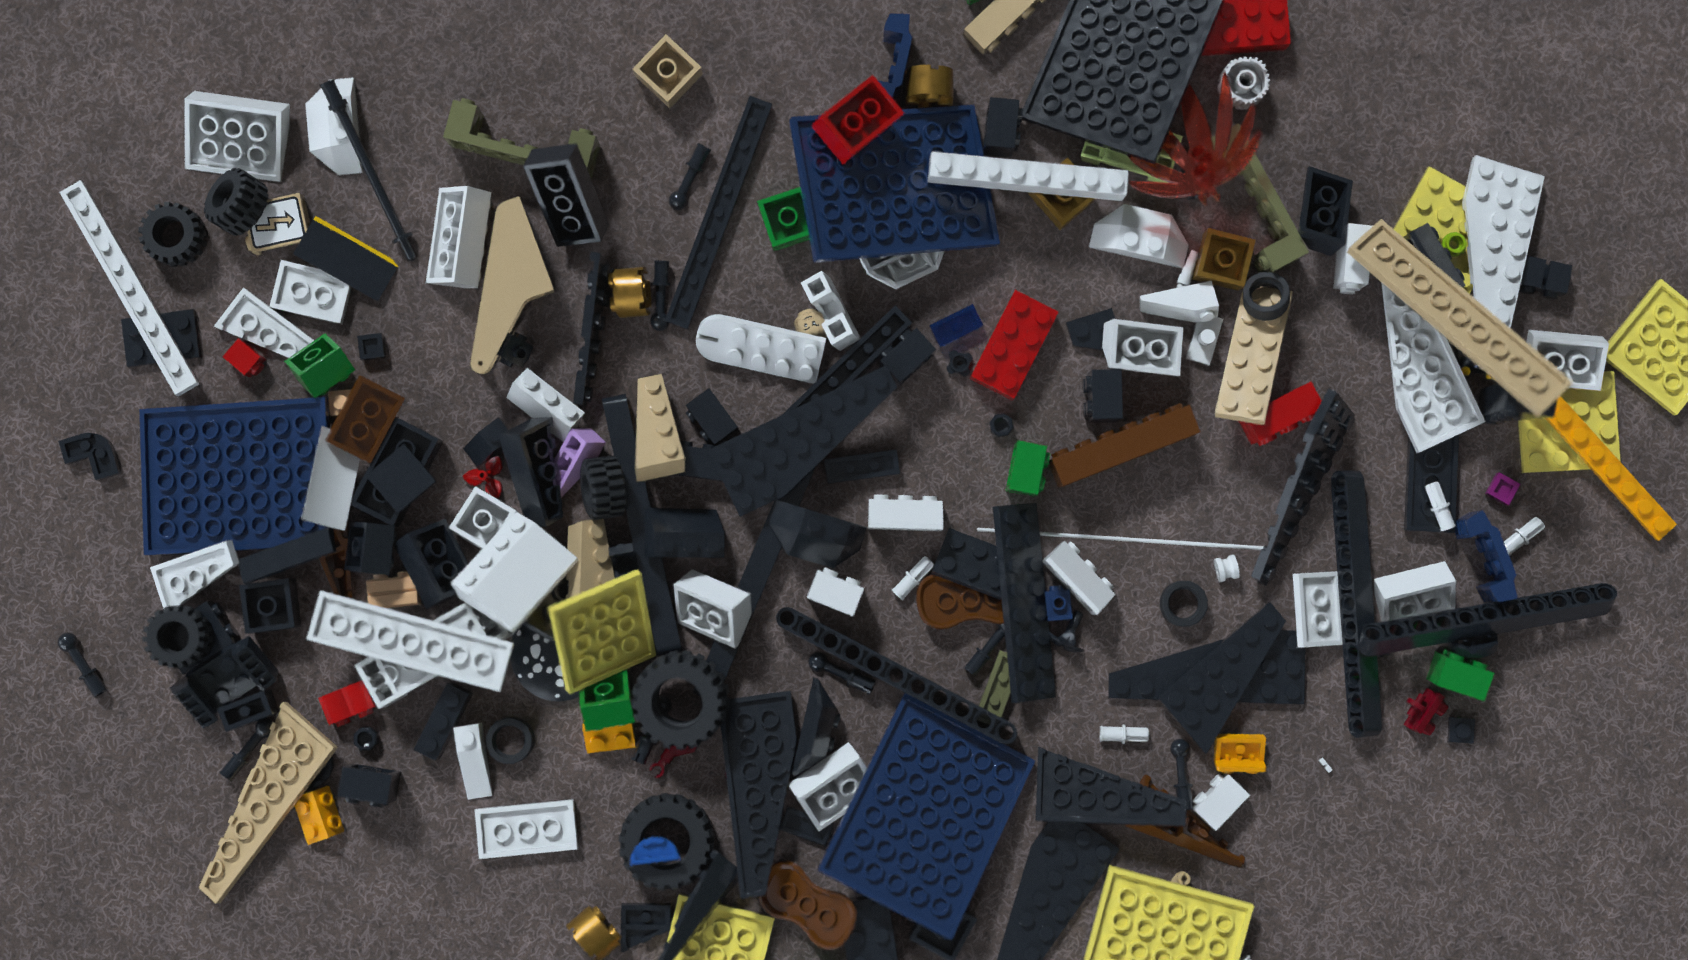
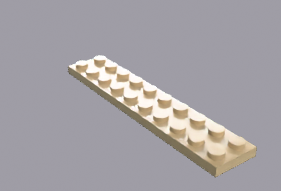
[1347,219,1573,417]

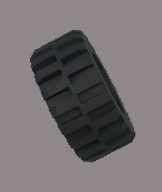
[631,651,730,750]
[619,793,715,891]

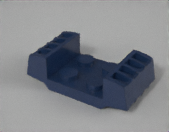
[878,13,912,100]
[1455,510,1518,602]

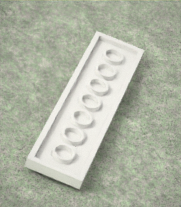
[307,591,514,692]

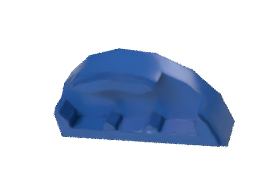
[630,836,681,865]

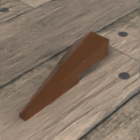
[319,523,352,599]
[1125,774,1245,867]

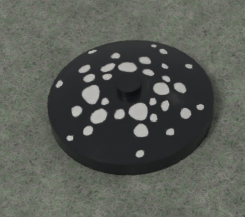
[510,624,579,701]

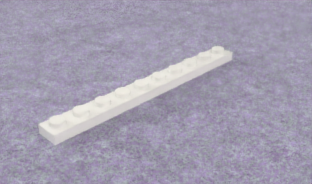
[60,180,199,397]

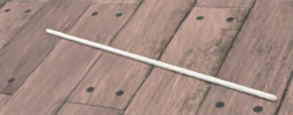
[977,528,1264,550]

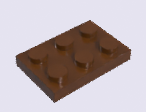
[325,375,405,464]

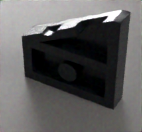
[1065,308,1115,351]
[621,903,671,952]

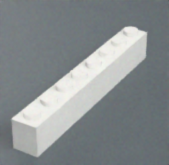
[928,152,1128,201]

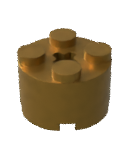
[905,65,953,108]
[608,267,652,318]
[566,906,621,960]

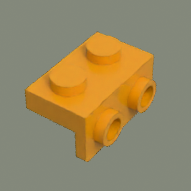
[583,723,636,753]
[1214,734,1266,774]
[294,786,344,845]

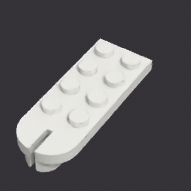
[696,314,826,384]

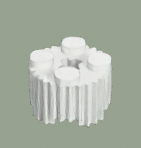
[1217,56,1270,110]

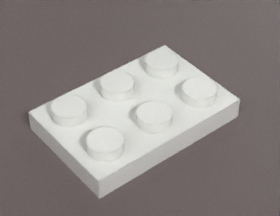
[269,260,352,324]
[1293,571,1342,647]

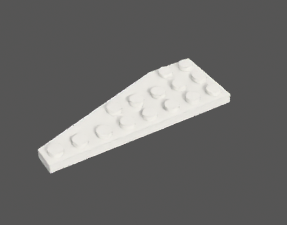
[1462,155,1545,328]
[1381,282,1485,453]

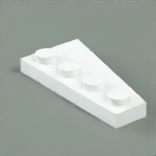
[214,288,314,358]
[150,540,239,607]

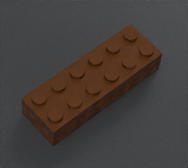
[1049,403,1201,488]

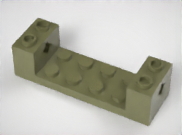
[443,98,601,180]
[1196,123,1309,273]

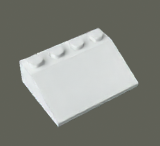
[185,91,290,182]
[451,512,578,633]

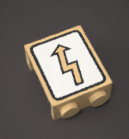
[245,193,310,256]

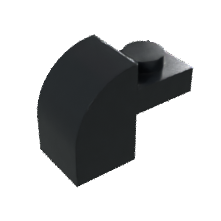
[608,543,639,579]

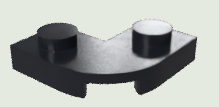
[58,433,122,481]

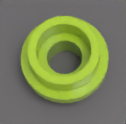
[1441,232,1467,257]

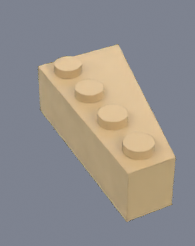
[636,374,685,482]
[566,519,615,600]

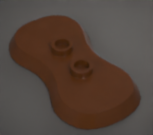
[916,574,1004,629]
[759,861,856,950]

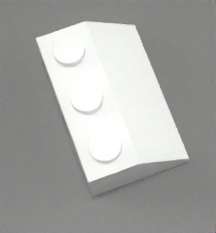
[1102,319,1183,376]
[1527,330,1609,391]
[868,495,943,531]
[1042,541,1115,615]
[1374,561,1456,622]
[674,569,752,648]
[788,742,867,831]

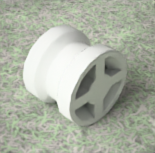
[1214,555,1240,582]

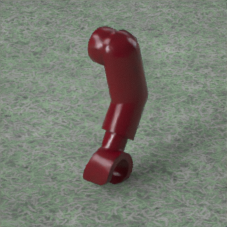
[649,746,698,778]

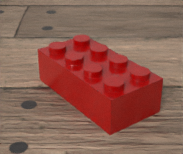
[1202,0,1291,56]
[969,290,1058,401]

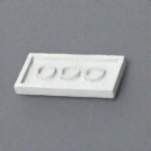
[475,799,578,859]

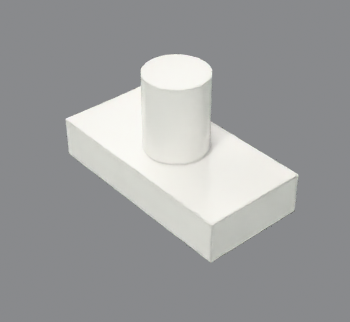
[1186,317,1223,366]

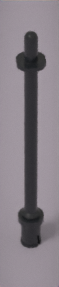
[319,79,416,261]

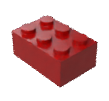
[811,75,904,164]
[1239,382,1322,446]

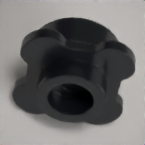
[946,350,973,377]

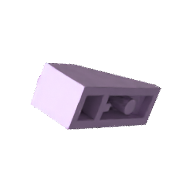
[554,428,606,497]

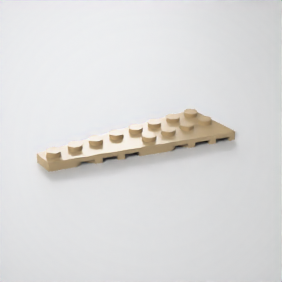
[199,702,338,904]

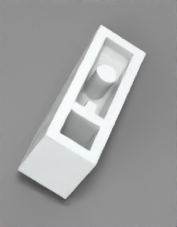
[1140,281,1219,322]
[454,723,493,799]

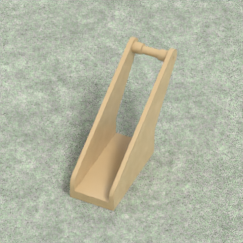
[470,196,554,374]

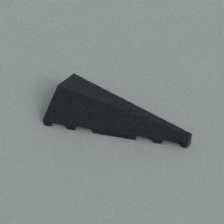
[658,850,738,960]

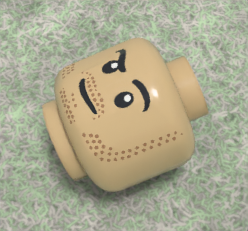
[794,309,827,338]

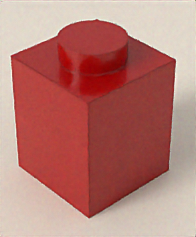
[222,338,266,378]

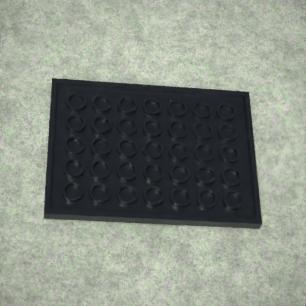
[1022,0,1225,164]

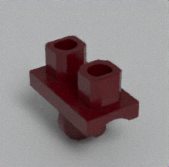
[1403,688,1449,736]

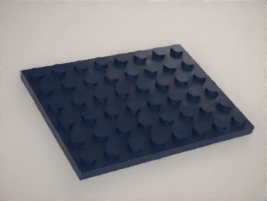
[789,105,1000,263]
[139,397,334,555]
[817,693,1035,940]

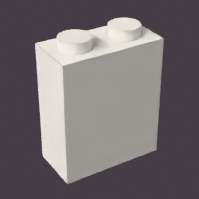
[1333,223,1373,294]

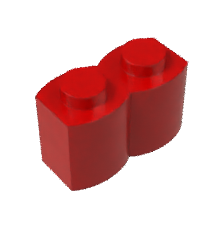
[318,680,377,727]

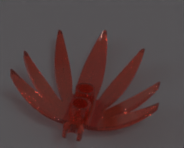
[1127,72,1262,207]

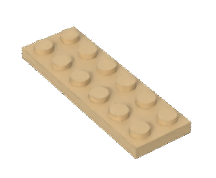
[1215,287,1293,425]

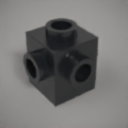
[497,331,534,368]

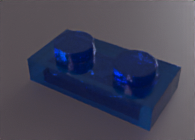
[929,304,984,348]

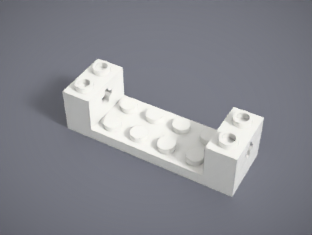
[354,602,514,709]

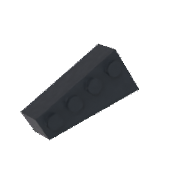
[1478,383,1557,425]

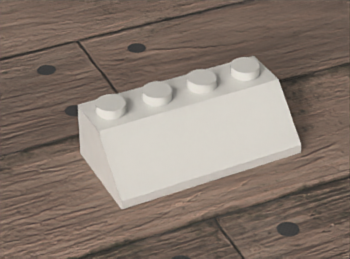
[426,186,491,288]

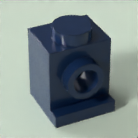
[1044,585,1073,621]

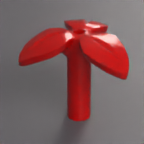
[462,456,502,498]

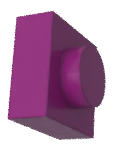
[1485,472,1520,506]

